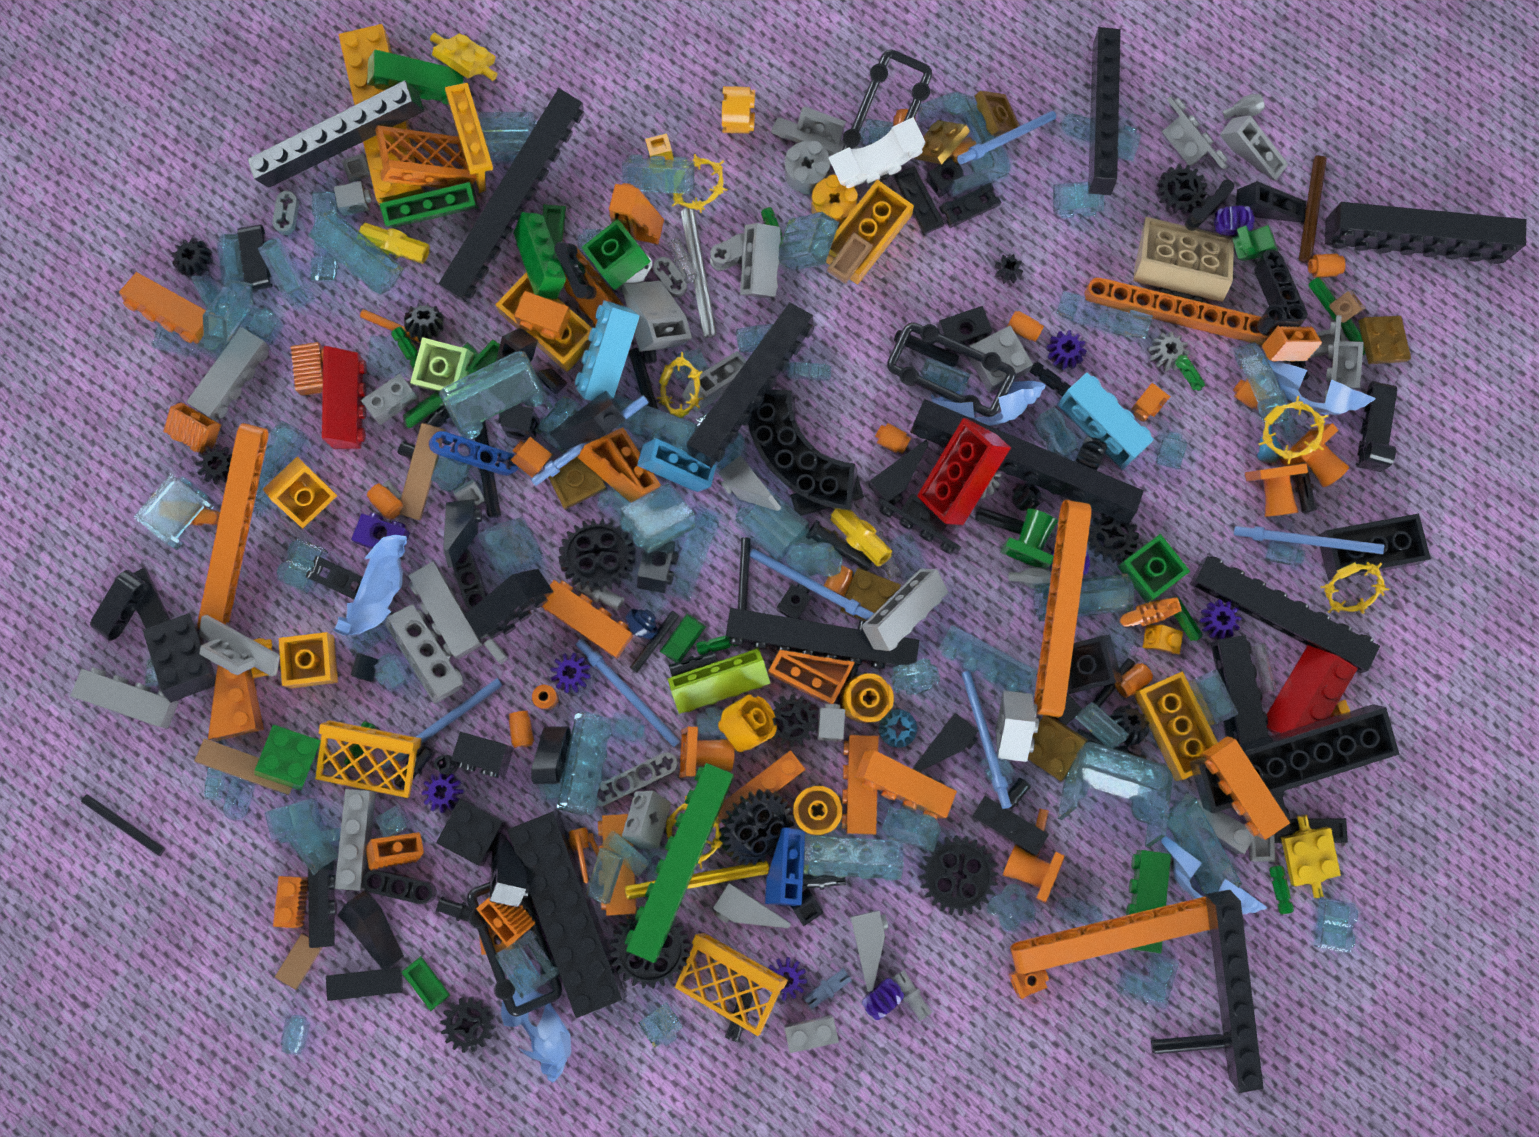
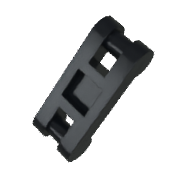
[1185,179,1234,231]
[939,183,1002,228]
[555,242,597,299]
[305,556,363,600]

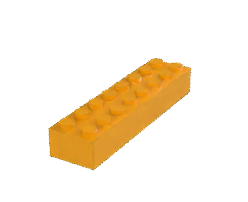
[338,24,425,205]

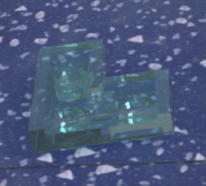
[1117,953,1180,1010]

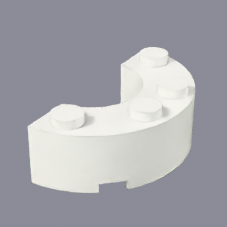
[828,117,925,188]

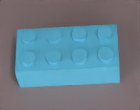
[575,300,640,401]
[1057,373,1154,470]

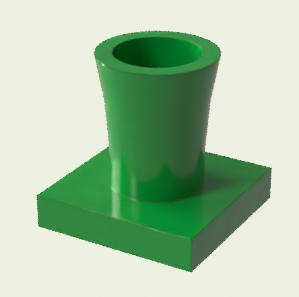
[1000,509,1058,569]

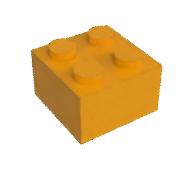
[262,456,337,529]
[278,632,338,689]

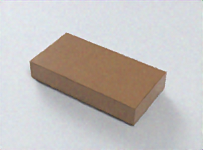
[827,233,873,284]
[275,933,323,990]

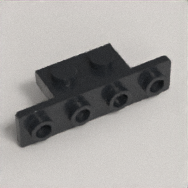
[877,493,962,555]
[308,847,337,948]

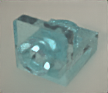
[1118,125,1142,161]
[1156,431,1188,470]
[597,488,636,517]
[1265,540,1305,570]
[608,712,646,743]
[375,806,410,837]

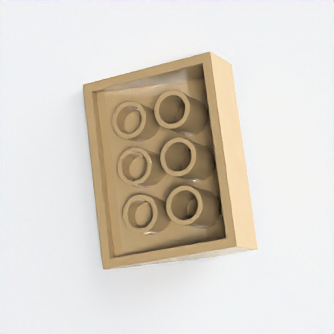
[1133,217,1234,302]

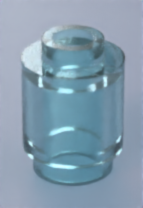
[280,1015,310,1055]

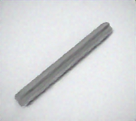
[681,208,717,338]

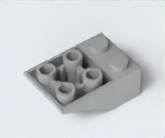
[621,281,692,352]

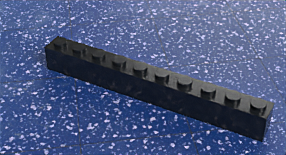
[438,88,585,302]
[910,399,1144,524]

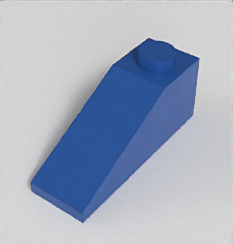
[765,828,805,906]

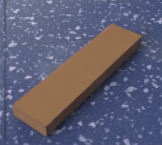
[400,423,446,520]
[194,738,292,796]

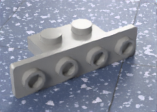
[1162,96,1228,170]
[771,106,861,155]
[1324,315,1364,403]
[199,615,280,677]

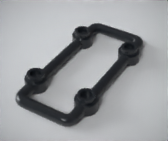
[842,49,932,181]
[887,322,1016,417]
[467,882,562,1017]

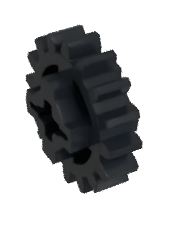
[1156,164,1207,214]
[1088,513,1139,563]
[772,694,818,747]
[440,996,496,1053]

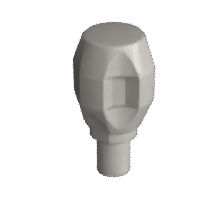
[1222,94,1265,119]
[1008,567,1051,589]

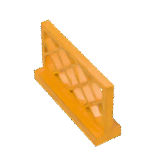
[445,83,493,193]
[315,720,422,798]
[674,933,788,1036]

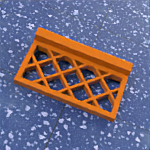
[375,125,477,188]

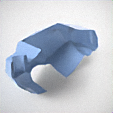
[1262,360,1376,415]
[931,381,1046,426]
[333,535,407,636]
[1161,835,1267,914]
[501,965,571,1083]

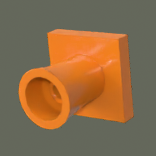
[1279,423,1349,487]
[1244,463,1308,517]
[679,726,734,778]
[1002,844,1065,904]

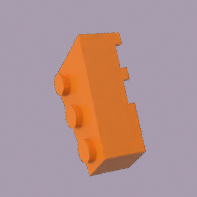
[609,183,664,245]
[578,427,661,506]
[768,650,855,704]
[208,665,264,742]

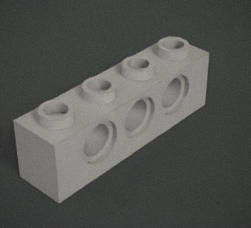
[385,604,463,704]

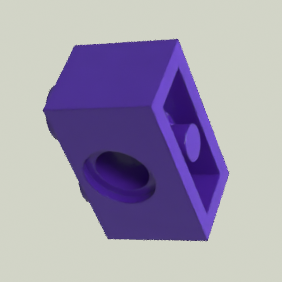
[351,512,410,558]

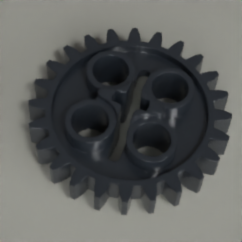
[558,519,636,592]
[719,789,794,865]
[918,835,999,916]
[610,910,690,989]

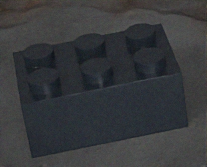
[464,569,554,639]
[142,613,216,703]

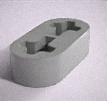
[273,191,299,235]
[653,257,687,297]

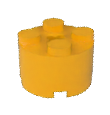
[722,86,755,134]
[811,174,858,229]
[840,673,894,723]
[718,695,777,752]
[793,786,842,836]

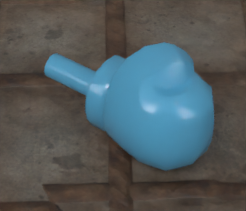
[1257,425,1283,463]

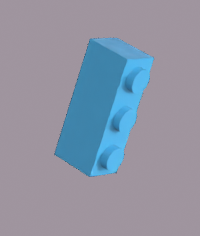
[637,438,716,492]

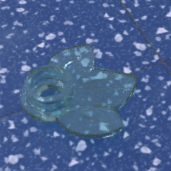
[987,884,1036,932]

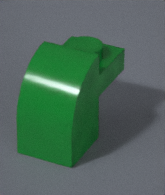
[1232,225,1278,261]

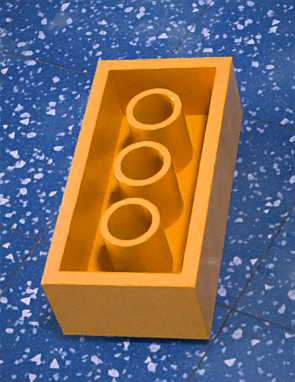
[821,180,914,285]
[495,272,592,372]
[1134,671,1218,781]

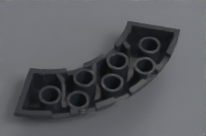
[748,389,858,511]

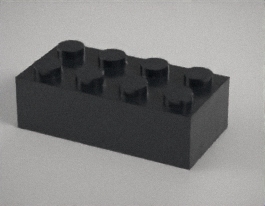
[1317,513,1431,581]

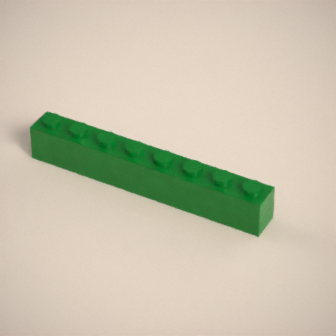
[625,763,734,963]

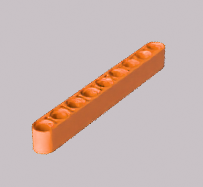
[1084,278,1269,345]
[197,423,268,630]
[1034,500,1091,717]
[1010,896,1210,974]

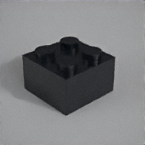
[1068,634,1122,694]
[451,731,514,778]
[436,799,507,866]

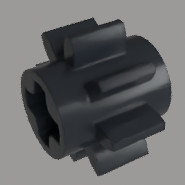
[994,254,1023,284]
[1012,482,1041,511]

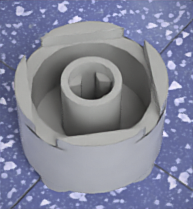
[785,141,831,194]

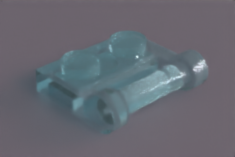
[495,931,559,998]

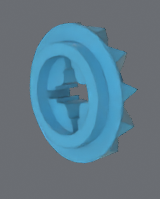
[879,709,918,748]

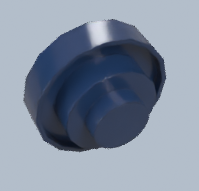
[625,608,658,639]

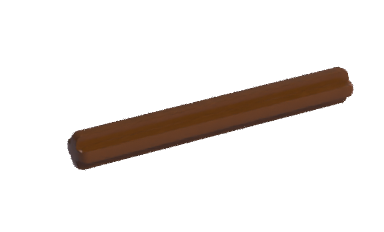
[1299,155,1327,263]

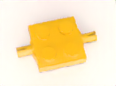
[430,32,498,81]
[1281,814,1341,898]

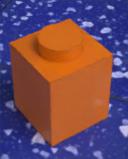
[510,437,552,477]

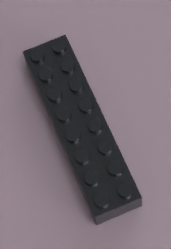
[1325,202,1527,264]
[1190,704,1400,813]
[507,811,627,1018]

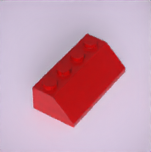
[322,346,367,449]
[917,418,1011,525]
[1266,645,1358,735]

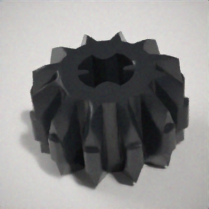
[171,238,213,279]
[404,302,444,342]
[1075,436,1107,471]
[195,444,232,485]
[1107,704,1150,747]

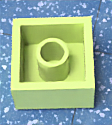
[410,337,474,398]

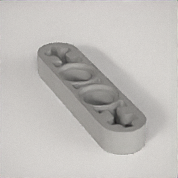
[590,752,678,806]

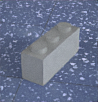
[740,223,781,298]

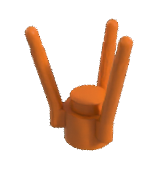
[568,827,604,883]

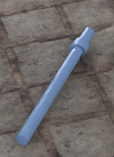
[957,111,1056,164]
[531,395,649,486]
[1234,526,1384,554]
[750,549,874,620]
[575,638,681,747]
[961,671,1012,809]
[379,678,503,771]

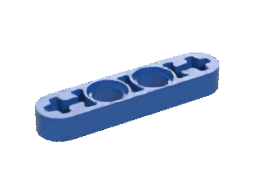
[429,431,519,476]

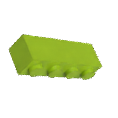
[668,648,770,714]

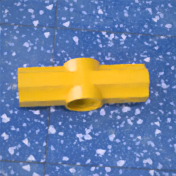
[358,223,430,264]
[830,509,892,566]

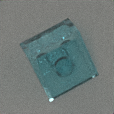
[478,517,545,580]

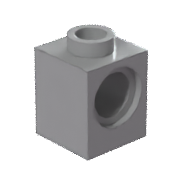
[334,181,372,216]

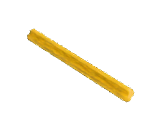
[625,861,769,899]

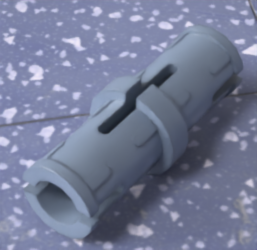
[803,968,852,1010]

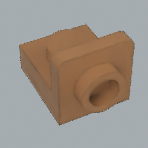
[1329,290,1366,323]

